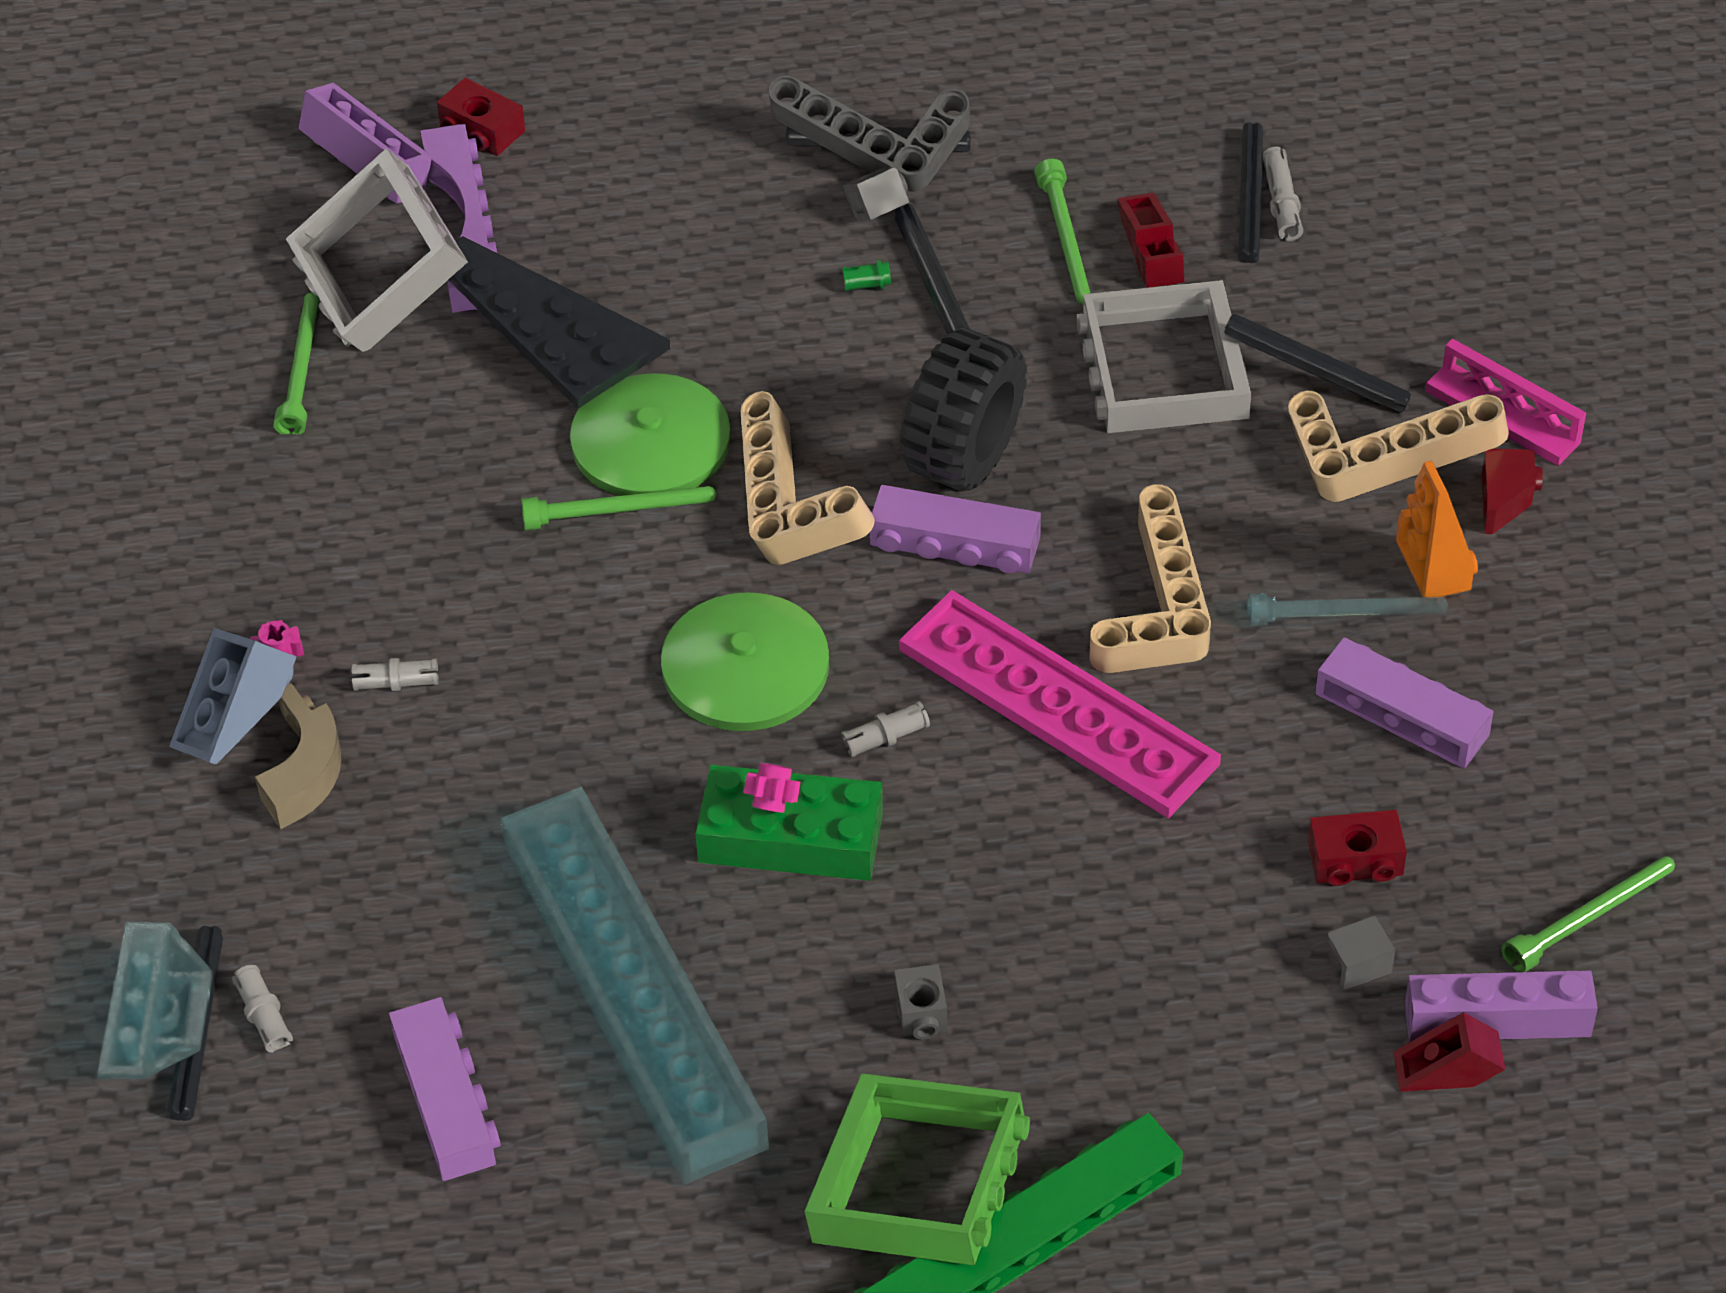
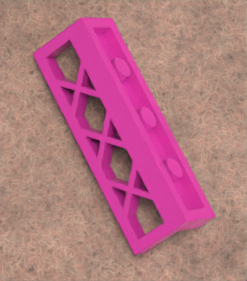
[1425,338,1586,466]

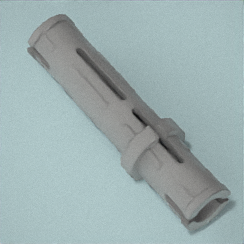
[1262,146,1303,241]

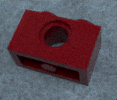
[437,77,526,156]
[1307,809,1407,886]

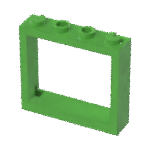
[805,1073,1030,1265]

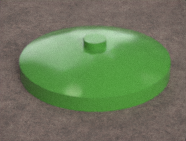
[570,373,731,496]
[661,592,829,731]

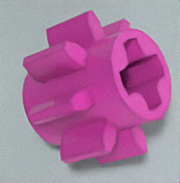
[250,620,304,667]
[743,763,801,812]

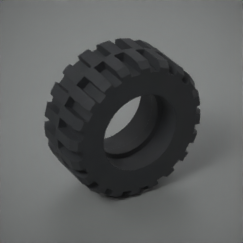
[899,328,1027,491]

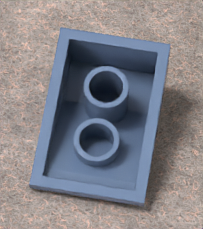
[169,628,296,765]

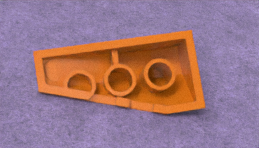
[1396,461,1478,600]

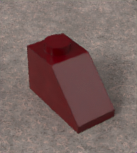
[1481,448,1543,534]
[1393,1012,1506,1092]

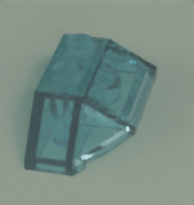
[97,922,213,1079]

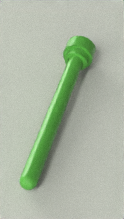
[1034,159,1091,304]
[273,292,320,434]
[521,486,716,531]
[1501,856,1675,972]

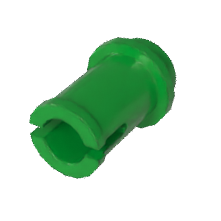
[843,259,892,292]

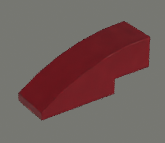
[1117,192,1185,288]

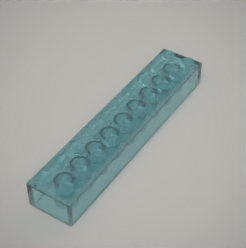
[501,786,769,1185]

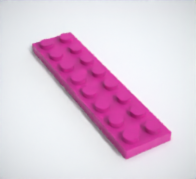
[899,590,1221,819]

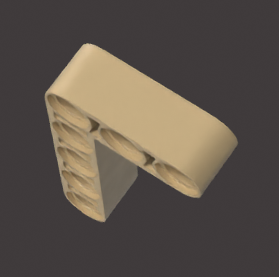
[741,391,875,565]
[1288,391,1509,502]
[1089,484,1211,673]

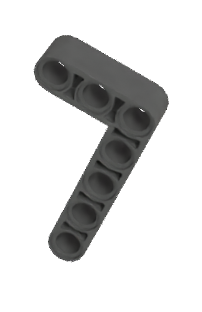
[769,76,970,192]

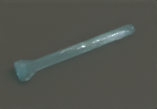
[1247,593,1448,627]

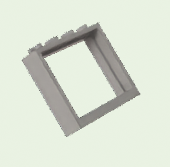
[286,148,468,352]
[1077,280,1251,433]

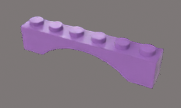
[420,124,497,313]

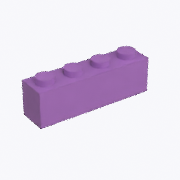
[299,83,432,204]
[870,485,1041,574]
[1316,637,1494,769]
[1405,971,1598,1041]
[389,997,501,1181]

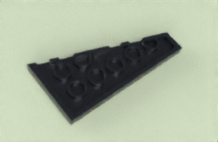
[448,236,670,409]

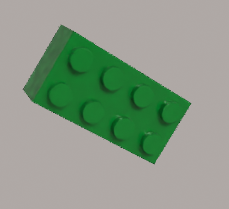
[695,764,883,881]

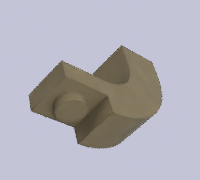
[255,683,341,829]

